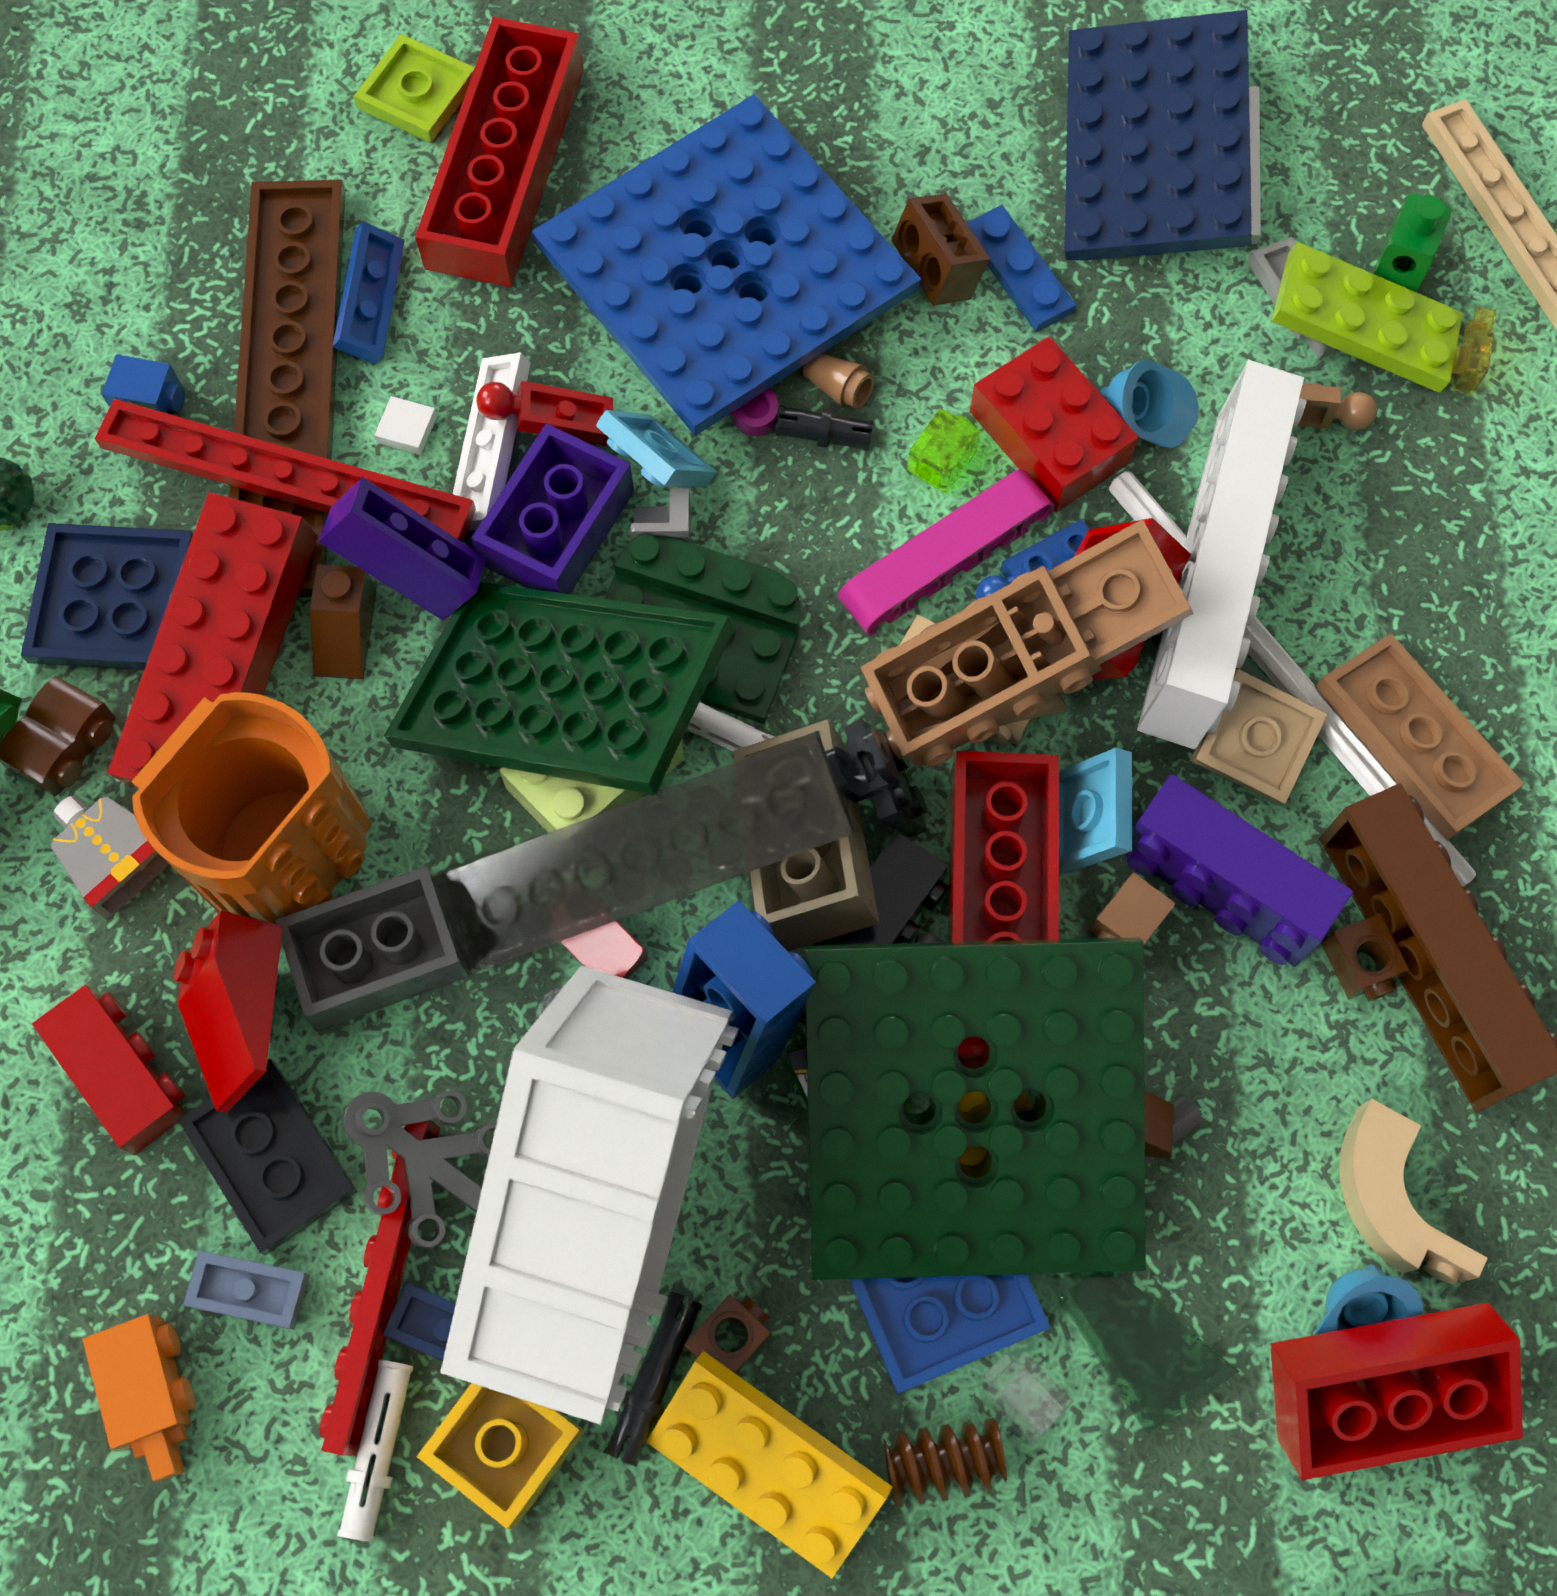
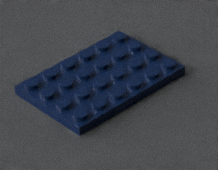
[1065,10,1252,261]

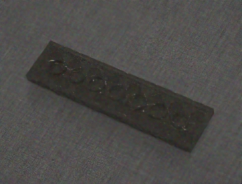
[433,731,856,975]

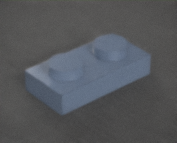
[183,1250,310,1330]

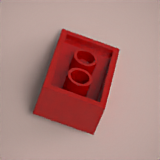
[173,910,283,1113]

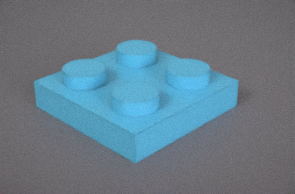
[595,410,717,488]
[1059,747,1133,873]

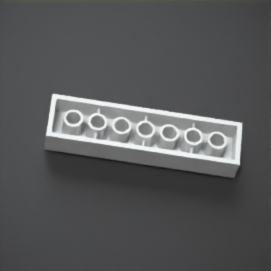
[1137,359,1306,750]

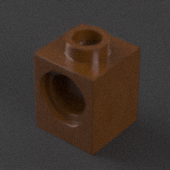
[1321,913,1409,1002]
[684,1294,771,1374]

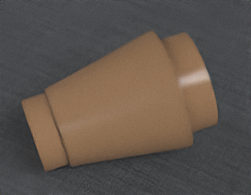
[803,354,874,409]

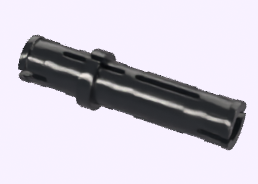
[603,1292,703,1467]

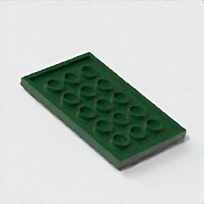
[384,582,734,795]

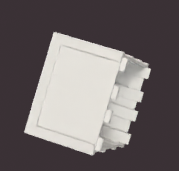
[440,965,739,1425]

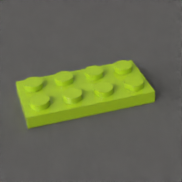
[1271,241,1463,393]

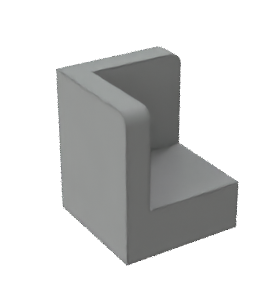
[630,488,691,543]

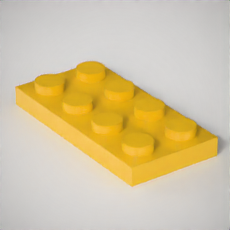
[646,1351,893,1578]

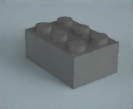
[275,866,469,1031]

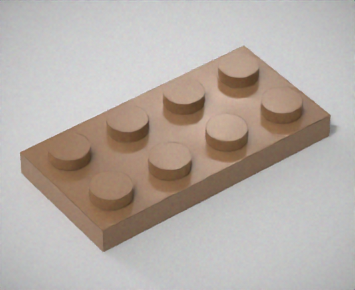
[1315,634,1525,841]

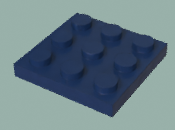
[21,523,193,670]

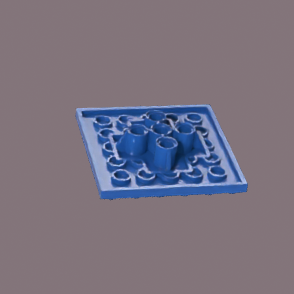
[531,94,921,436]

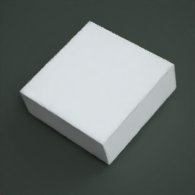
[374,396,437,455]

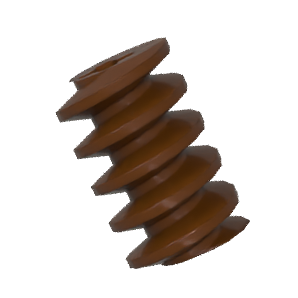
[884,1418,1007,1508]

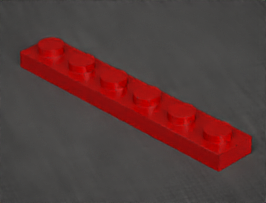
[319,1120,441,1457]

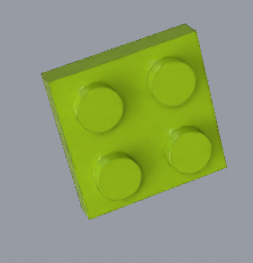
[353,34,475,143]

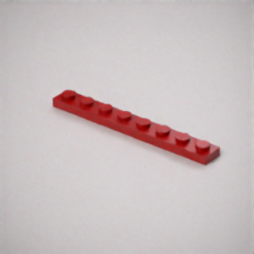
[94,399,476,543]

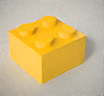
[417,1383,586,1530]

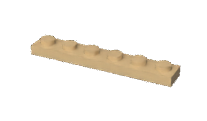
[1422,99,1557,331]

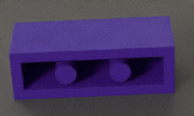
[319,477,486,621]

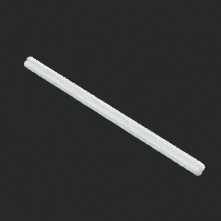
[1109,471,1476,887]

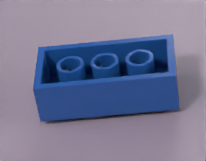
[672,900,816,1099]

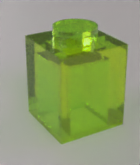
[907,408,981,494]

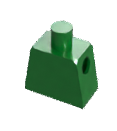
[1373,193,1452,293]

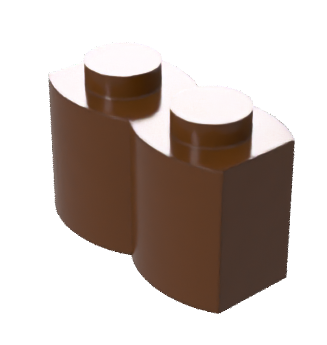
[0,676,115,796]

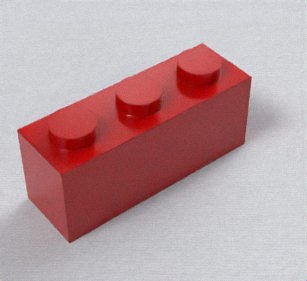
[32,984,187,1156]

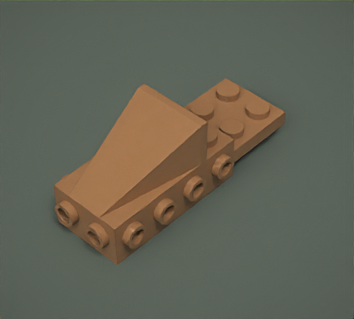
[860,519,1194,768]

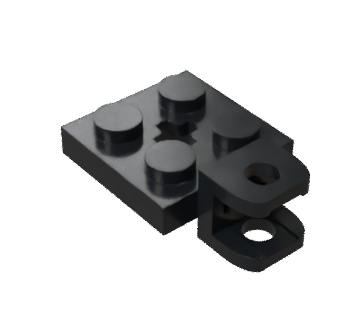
[825,719,928,838]

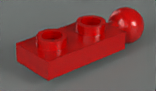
[476,381,613,447]

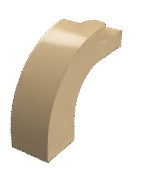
[1340,1099,1488,1284]

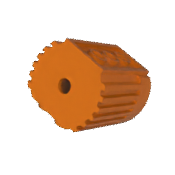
[131,692,372,924]

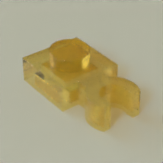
[1452,306,1496,395]

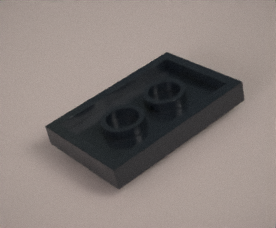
[178,1058,358,1256]

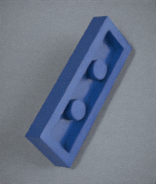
[967,205,1076,333]
[332,221,405,364]

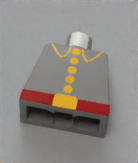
[50,796,170,920]

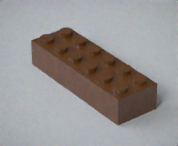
[1319,783,1557,1113]

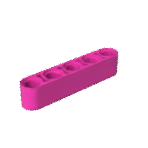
[837,469,1055,636]

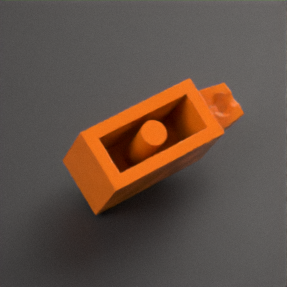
[82,1314,195,1482]

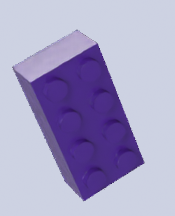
[1124,773,1354,967]

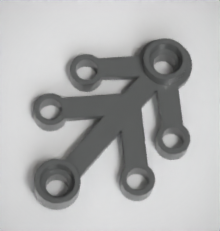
[343,1090,497,1248]

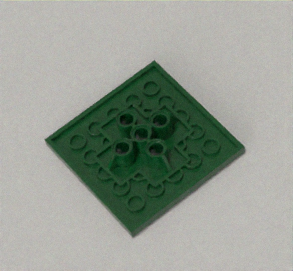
[804,937,1146,1280]

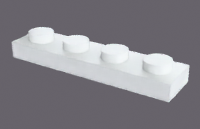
[453,352,531,532]

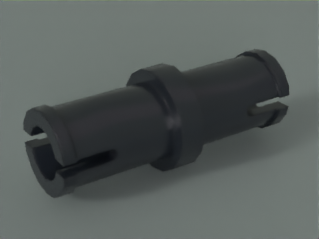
[776,405,873,451]

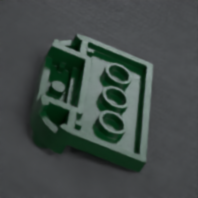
[605,534,801,724]

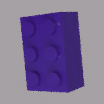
[471,423,634,594]

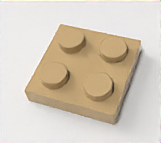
[1190,669,1328,805]

